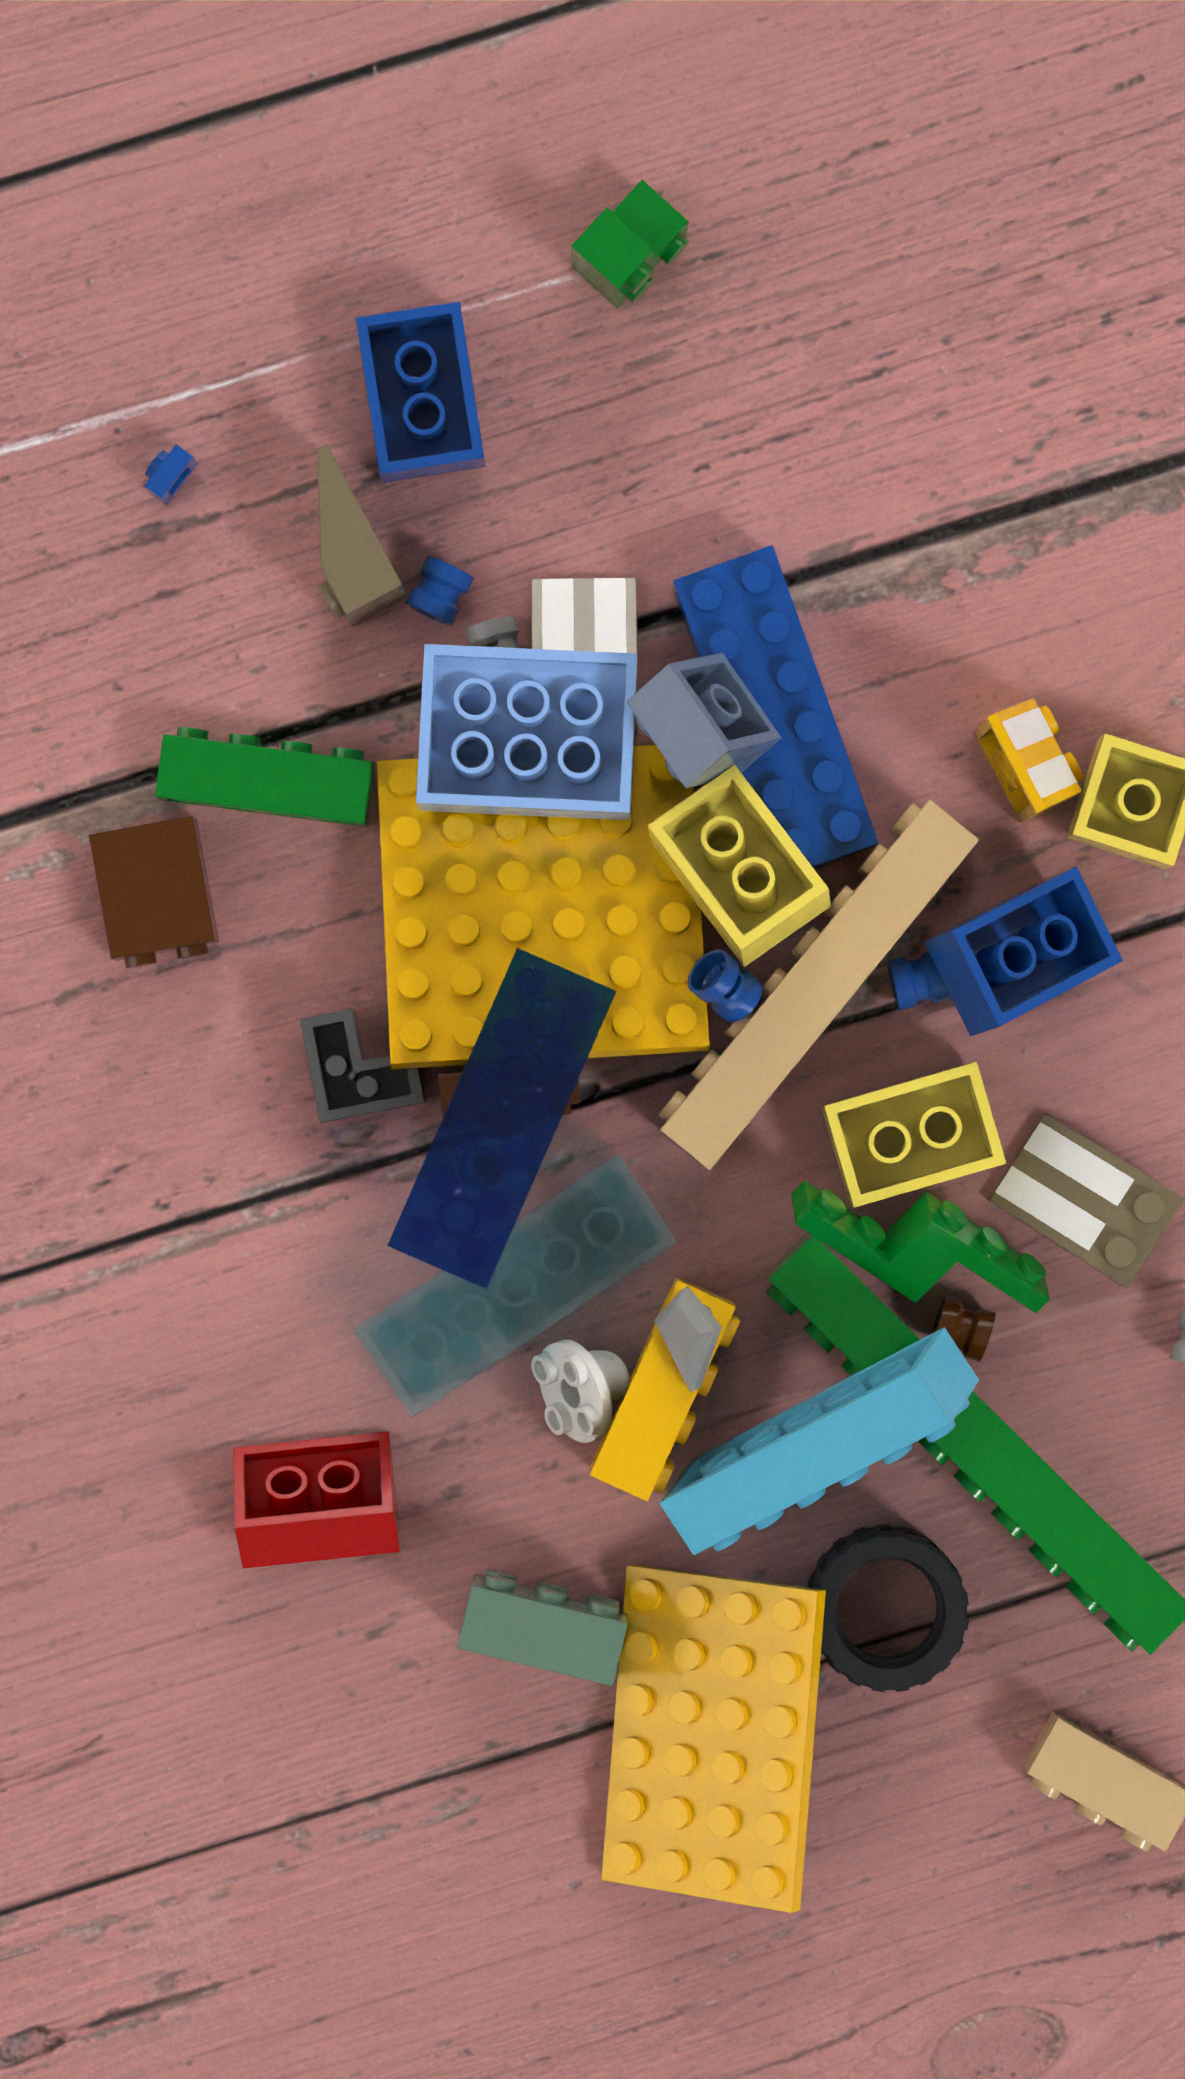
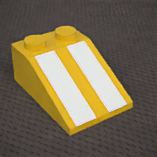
[973,698,1084,824]

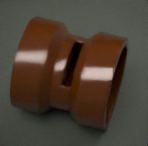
[931,1296,996,1362]

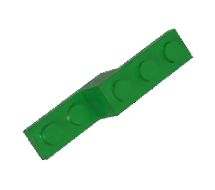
[791,1180,1050,1313]

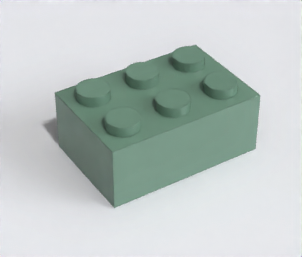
[457,1569,628,1686]

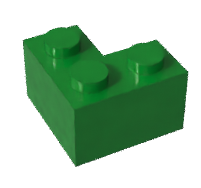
[571,179,689,309]

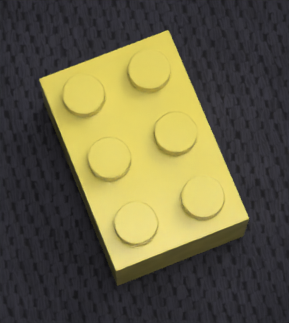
[648,765,831,967]
[821,1062,1007,1208]

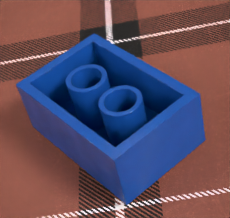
[356,301,486,483]
[924,866,1123,1037]

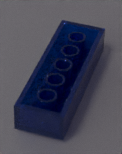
[387,948,616,1289]

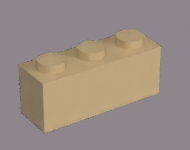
[1022,1711,1185,1852]

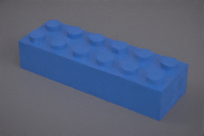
[672,545,879,868]

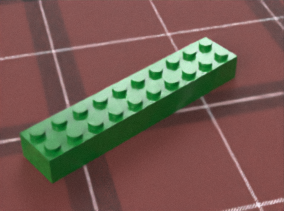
[765,1232,1185,1655]

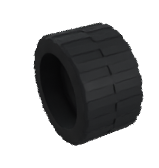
[808,1524,969,1692]

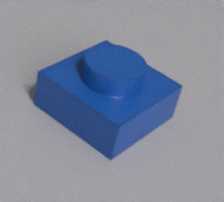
[145,444,197,506]

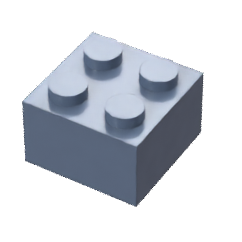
[627,653,781,788]

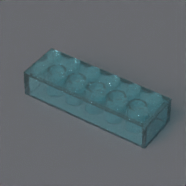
[354,1153,677,1418]

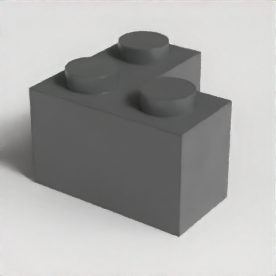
[300,1009,427,1123]

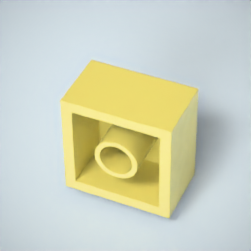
[1066,733,1185,870]

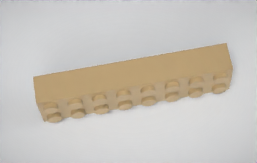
[658,800,979,1170]

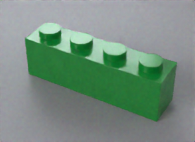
[155,727,375,827]

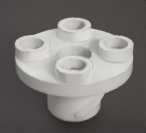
[531,1339,630,1443]

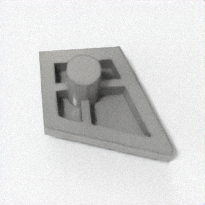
[654,1286,722,1392]

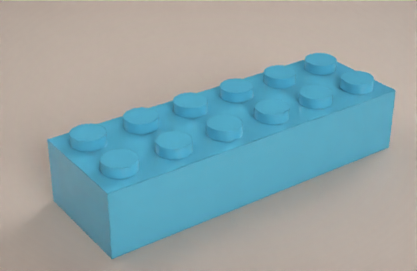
[659,1327,979,1555]

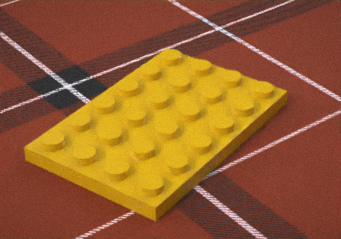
[601,1564,826,1913]

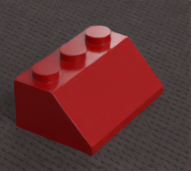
[233,1431,400,1569]

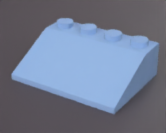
[416,644,638,820]

